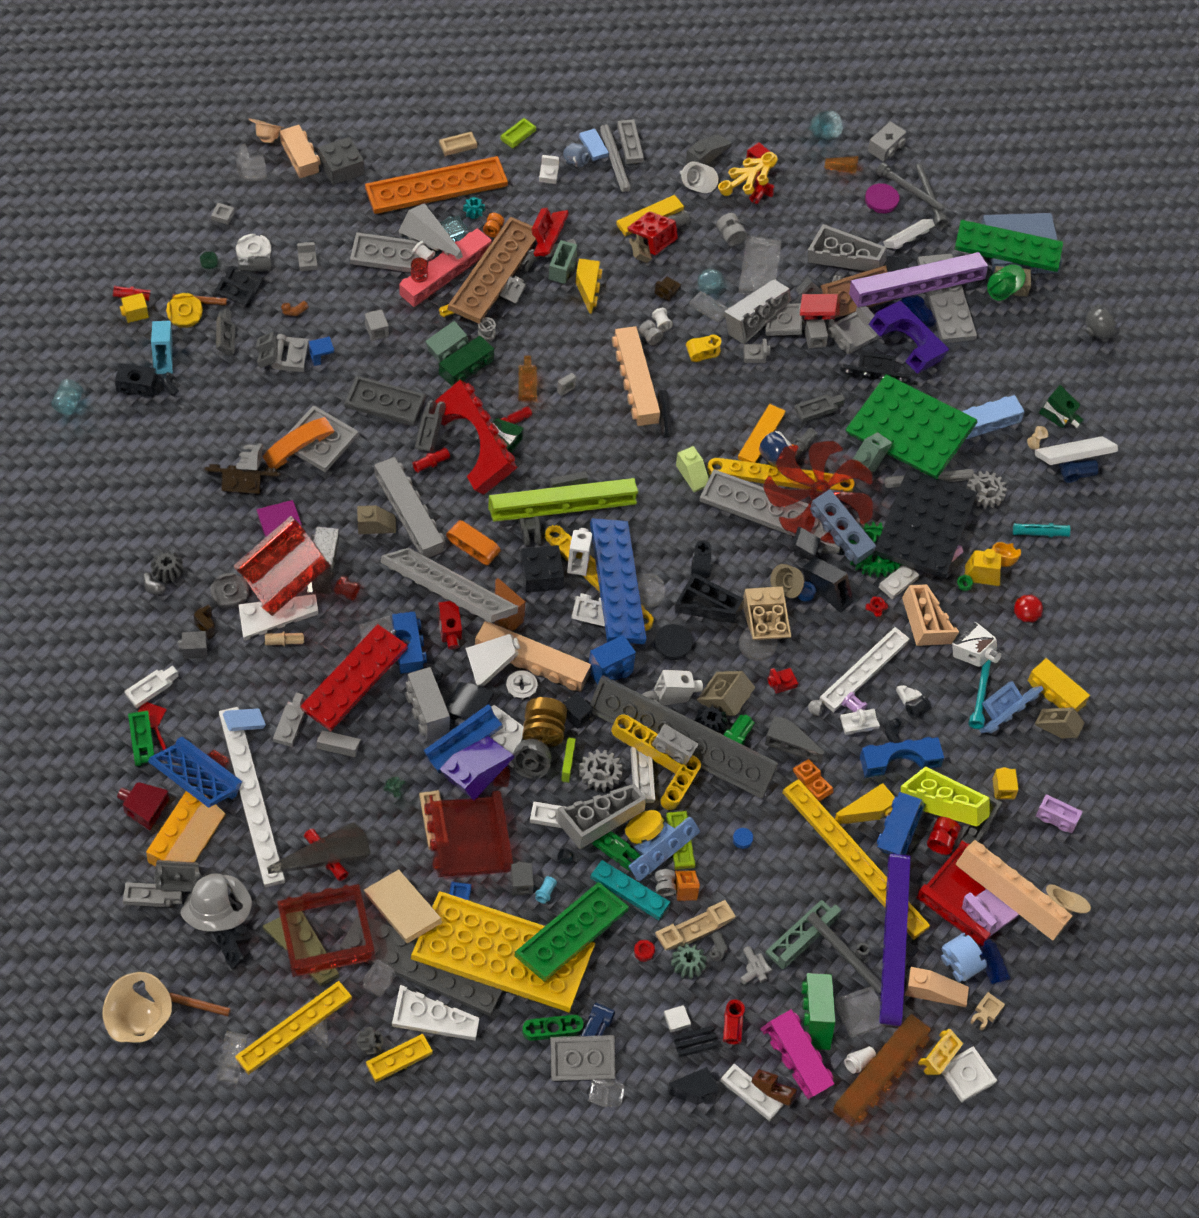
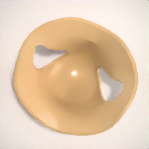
[103,972,172,1042]

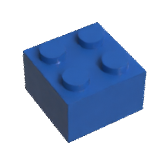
[589,635,636,685]

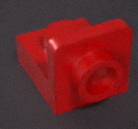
[767,668,798,694]

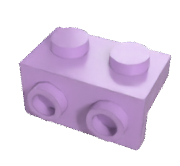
[1036,794,1083,833]

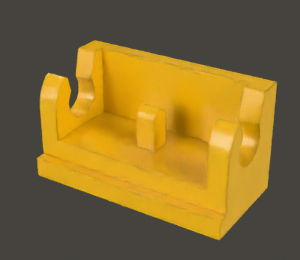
[918,1029,963,1075]

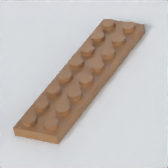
[447,217,537,324]

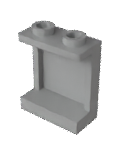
[827,306,882,355]

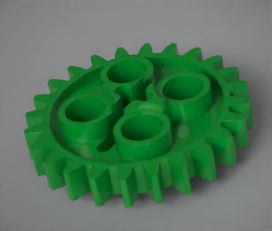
[849,522,903,578]

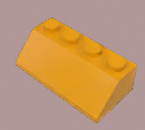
[146,791,225,866]

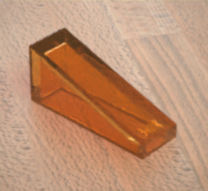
[824,156,859,173]

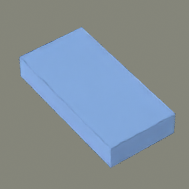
[579,129,609,161]
[222,708,266,731]

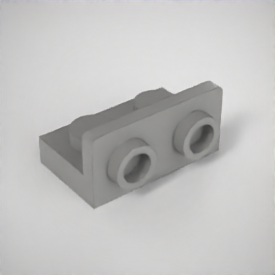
[652,724,698,765]

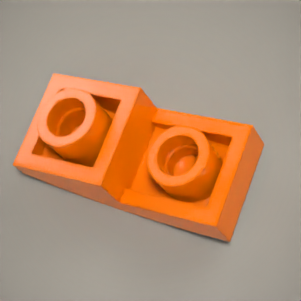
[793,759,833,801]

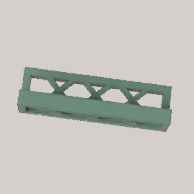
[765,900,841,970]

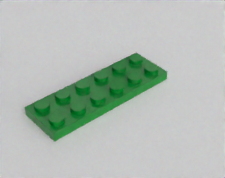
[954,220,1063,272]
[514,882,629,982]

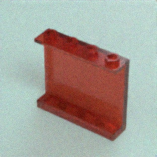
[234,516,330,616]
[424,791,513,877]

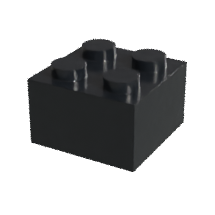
[520,545,564,593]

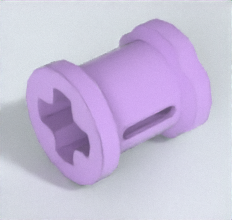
[842,692,868,712]

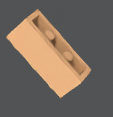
[280,125,321,178]

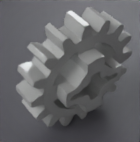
[966,471,1007,509]
[579,749,622,792]

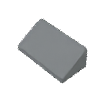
[316,730,361,757]

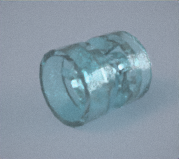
[51,379,83,415]

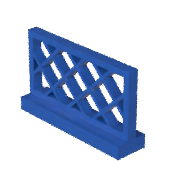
[148,737,242,808]

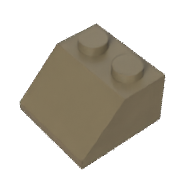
[697,671,755,716]

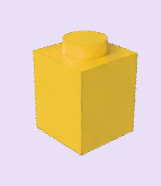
[119,293,149,323]
[992,767,1018,799]

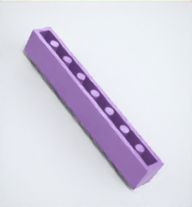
[849,252,988,307]

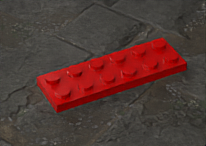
[300,624,408,731]

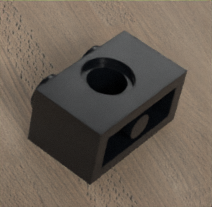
[115,363,158,397]

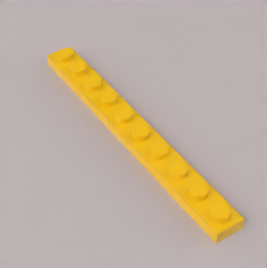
[782,779,930,940]

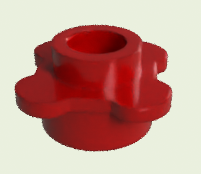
[865,597,888,617]

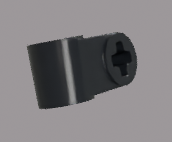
[691,540,712,578]

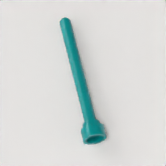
[969,660,991,729]

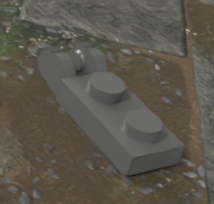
[415,400,446,453]
[519,516,541,546]

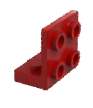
[627,211,678,255]

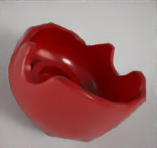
[1014,595,1043,623]

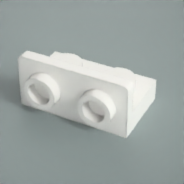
[571,593,605,627]

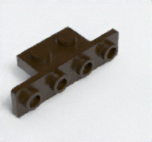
[204,464,281,494]

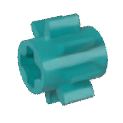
[463,197,485,219]

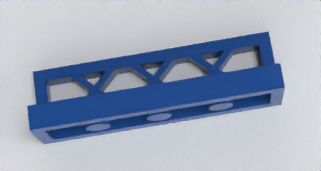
[424,704,503,773]

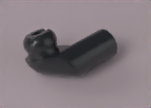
[160,372,179,396]
[885,718,902,743]

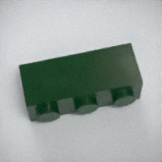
[439,336,494,386]

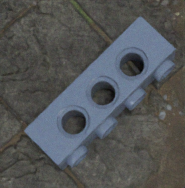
[810,489,876,565]

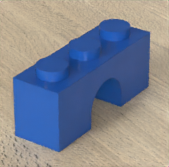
[392,611,427,674]

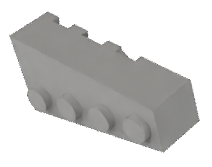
[808,224,887,271]

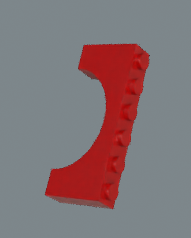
[435,380,517,495]

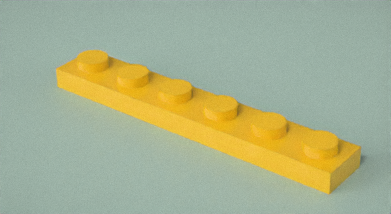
[235,981,352,1075]

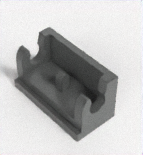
[154,860,199,892]

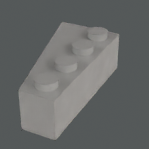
[724,279,791,344]
[556,784,647,849]

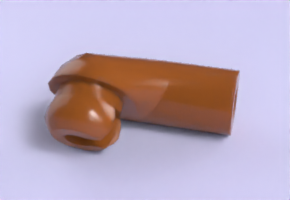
[281,301,309,316]

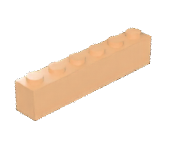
[612,326,660,426]
[475,621,591,692]
[955,840,1072,941]

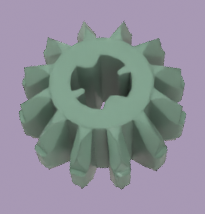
[671,943,707,980]

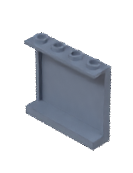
[981,213,1062,275]

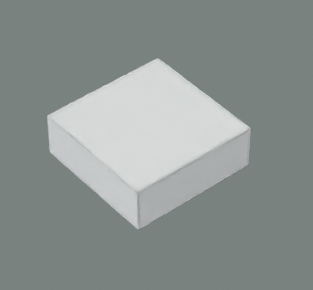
[664,1005,691,1032]

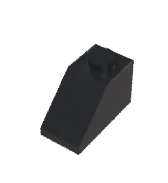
[792,527,824,560]
[667,1067,718,1105]

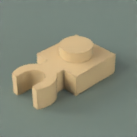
[970,992,1005,1031]

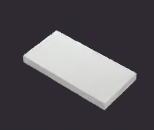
[1035,436,1118,465]

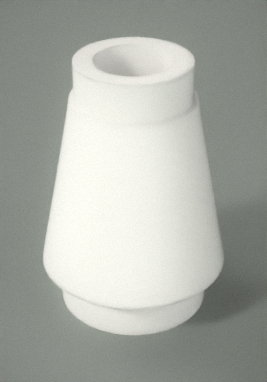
[844,1046,876,1073]

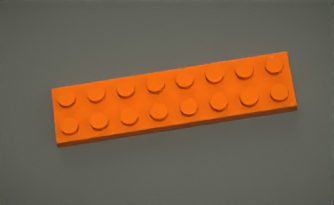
[365,156,508,214]

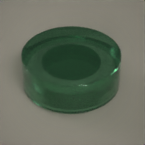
[200,252,218,269]

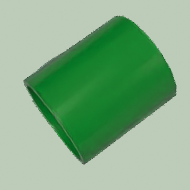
[724,714,755,745]

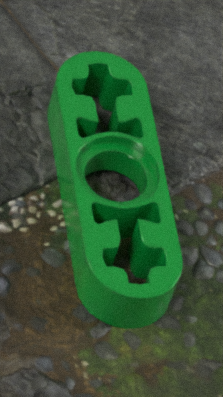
[522,1015,583,1041]

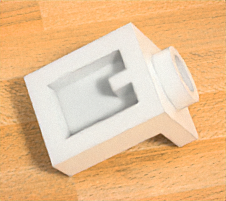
[539,155,559,184]

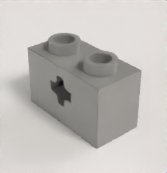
[868,121,906,162]

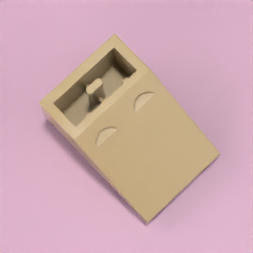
[743,586,791,640]

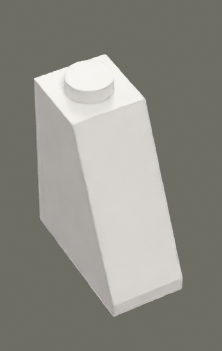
[466,634,520,687]

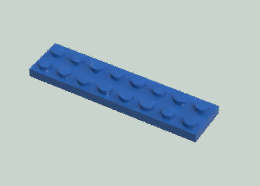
[590,518,646,644]

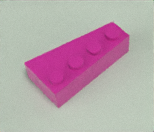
[760,1009,834,1099]

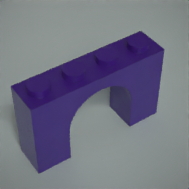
[868,301,950,374]

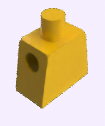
[964,549,1001,586]

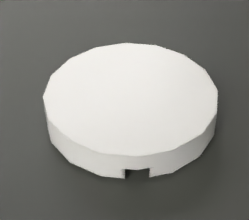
[236,234,271,258]

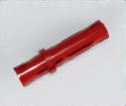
[304,828,349,881]

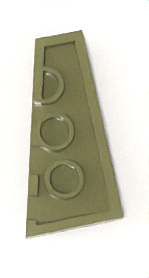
[263,907,339,987]

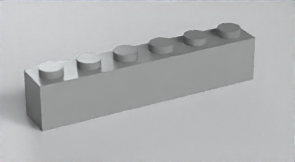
[374,457,445,558]

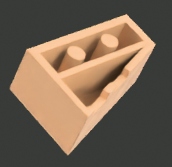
[902,584,959,646]

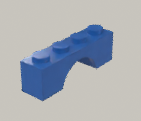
[860,737,944,778]

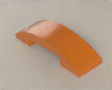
[262,417,335,469]

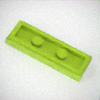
[666,811,695,870]

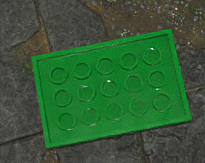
[845,374,978,479]

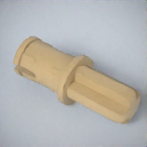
[265,631,304,647]

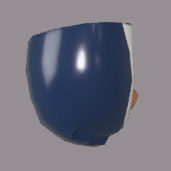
[759,431,798,467]

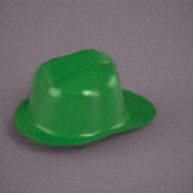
[987,264,1026,300]

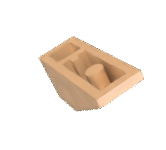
[905,967,969,1007]

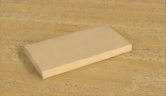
[364,870,442,943]

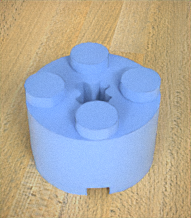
[941,933,987,983]

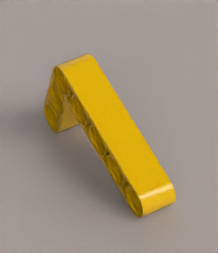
[611,714,701,810]

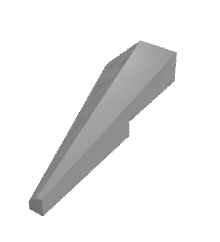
[399,203,463,259]

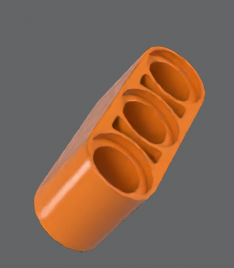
[446,520,501,565]

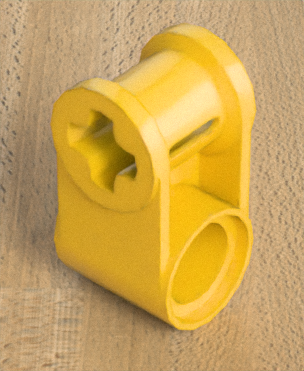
[686,335,721,362]

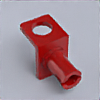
[749,170,775,204]

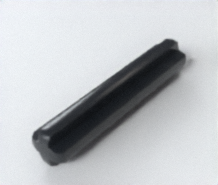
[658,390,672,438]

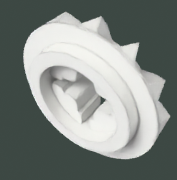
[506,671,538,700]

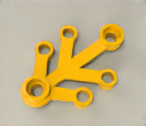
[718,152,778,196]

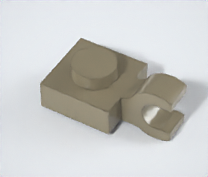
[629,234,652,263]

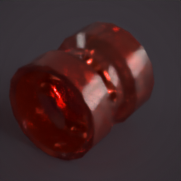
[411,257,428,283]
[334,575,361,601]

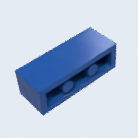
[877,792,925,855]

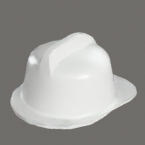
[680,161,718,193]

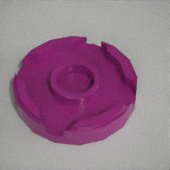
[865,183,899,213]

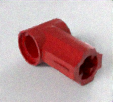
[723,999,745,1045]

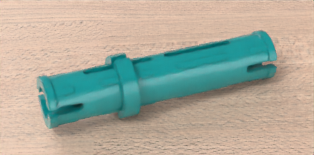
[1013,523,1071,538]

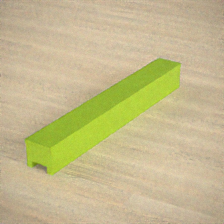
[488,478,638,522]

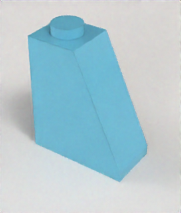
[151,321,173,374]

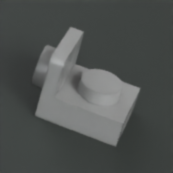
[297,242,318,271]
[500,276,527,304]
[743,339,770,363]

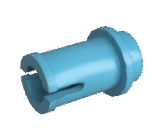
[535,876,557,904]

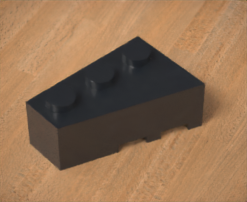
[675,573,744,623]

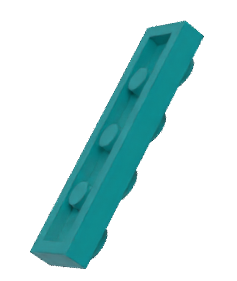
[590,860,670,921]

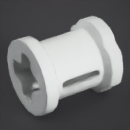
[412,241,435,264]
[652,308,673,332]

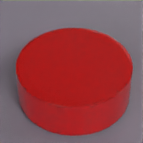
[634,940,655,962]

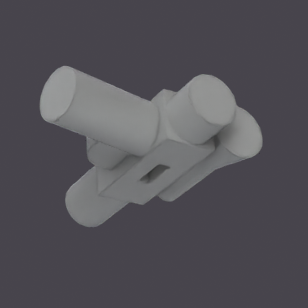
[740,946,773,985]

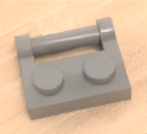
[271,334,309,372]

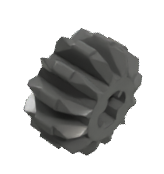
[150,550,184,584]

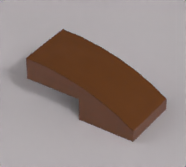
[751,1069,797,1106]

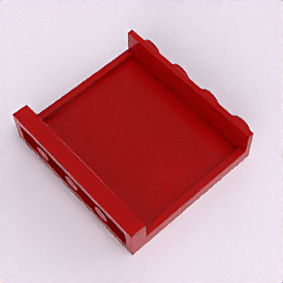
[917,840,992,947]

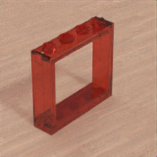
[277,884,375,977]

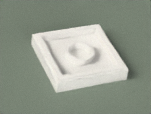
[942,1046,997,1103]

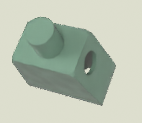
[853,433,892,472]

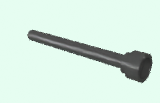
[876,162,945,211]
[915,163,949,229]

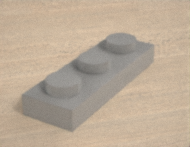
[617,119,644,164]

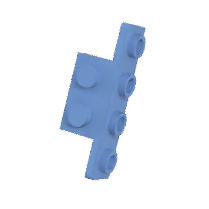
[979,681,1043,734]
[629,817,700,881]

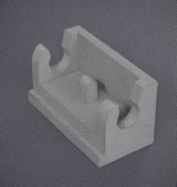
[236,443,263,470]

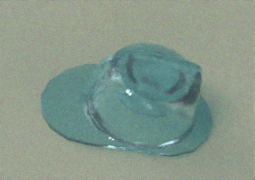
[808,110,843,139]

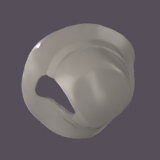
[181,874,252,931]

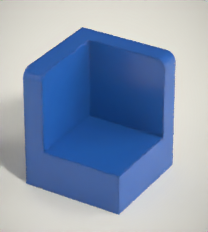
[309,336,334,366]

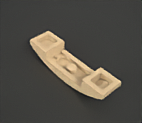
[655,900,736,951]

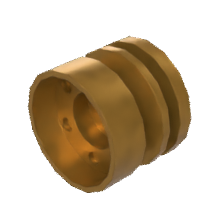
[522,697,567,747]

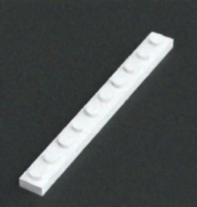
[219,707,285,888]

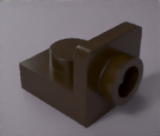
[654,276,681,302]
[193,604,215,640]

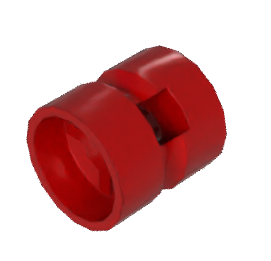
[927,817,961,855]

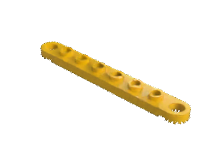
[707,458,854,493]
[545,525,653,631]

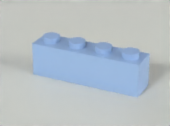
[962,395,1025,439]

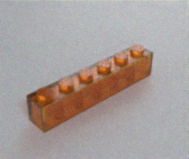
[833,1014,931,1127]

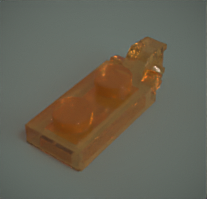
[518,356,537,401]

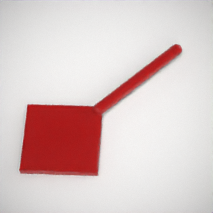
[138,702,167,750]

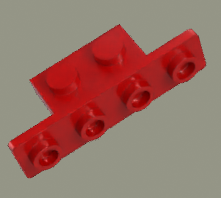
[531,208,569,257]

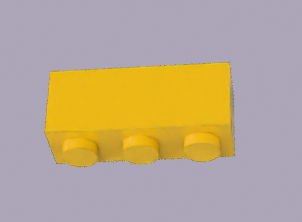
[1028,658,1090,712]

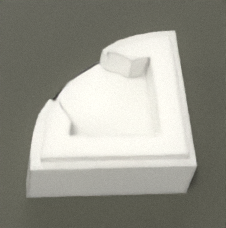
[896,685,922,706]

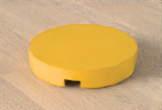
[166,293,203,328]
[625,810,664,844]

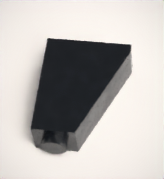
[802,557,854,612]

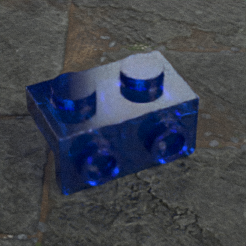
[901,295,937,326]

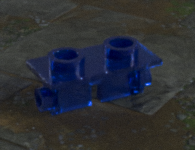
[979,939,1011,985]

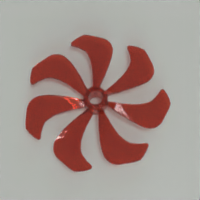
[763,441,873,544]

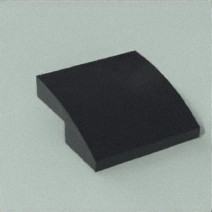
[214,265,264,306]
[446,682,494,721]

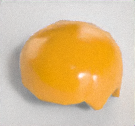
[991,542,1021,567]

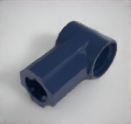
[1059,459,1098,483]
[582,1002,615,1036]

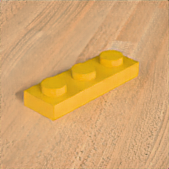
[366,1034,433,1083]

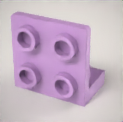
[962,889,1019,937]

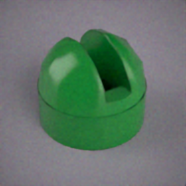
[957,575,973,592]

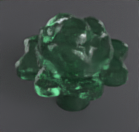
[383,776,405,798]

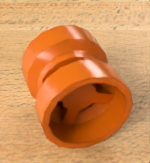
[483,213,505,237]

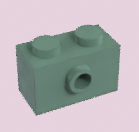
[549,240,577,284]
[425,321,469,363]

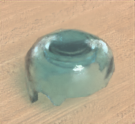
[697,268,724,294]

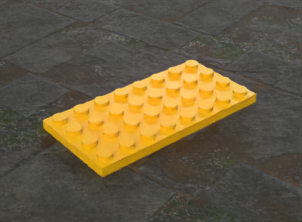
[411,891,595,1013]

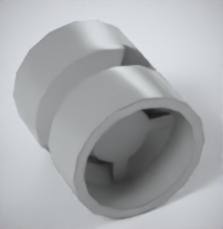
[716,213,747,246]

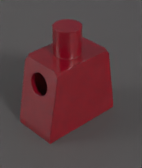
[117,782,170,830]

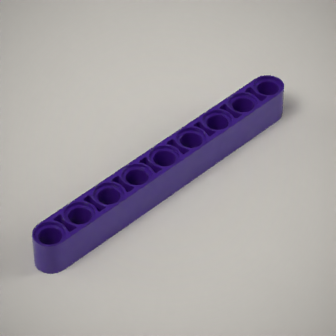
[879,853,910,1026]

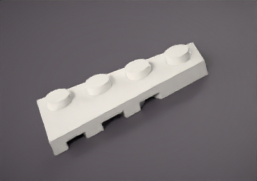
[239,594,318,641]
[392,985,479,1041]

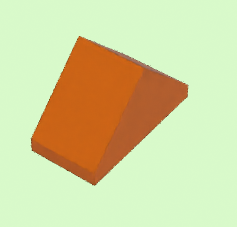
[675,870,700,901]

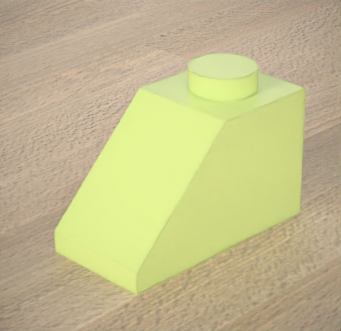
[676,446,709,493]

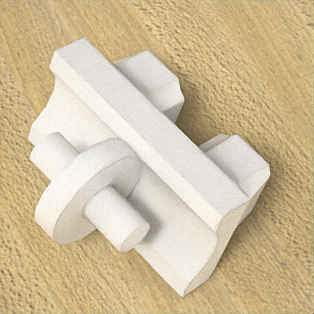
[840,709,880,735]

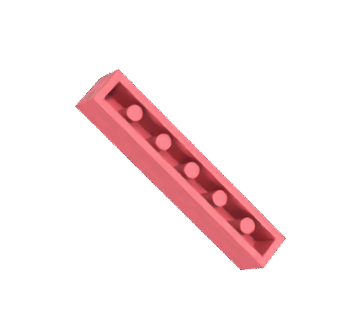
[399,228,492,307]

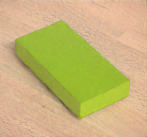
[500,118,536,149]
[561,738,575,783]

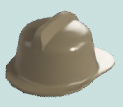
[770,564,804,598]

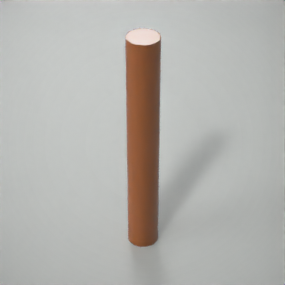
[172,294,227,305]
[169,993,231,1016]

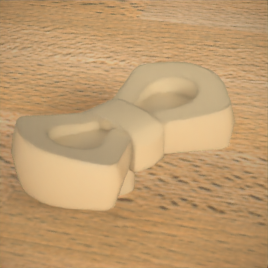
[1027,426,1048,450]

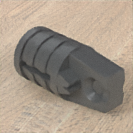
[237,255,271,272]

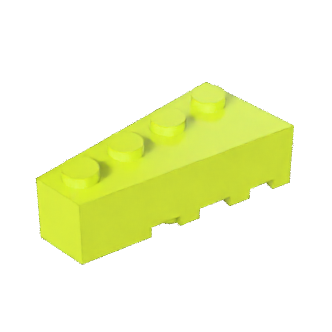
[901,766,990,826]

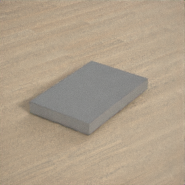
[550,1035,615,1081]

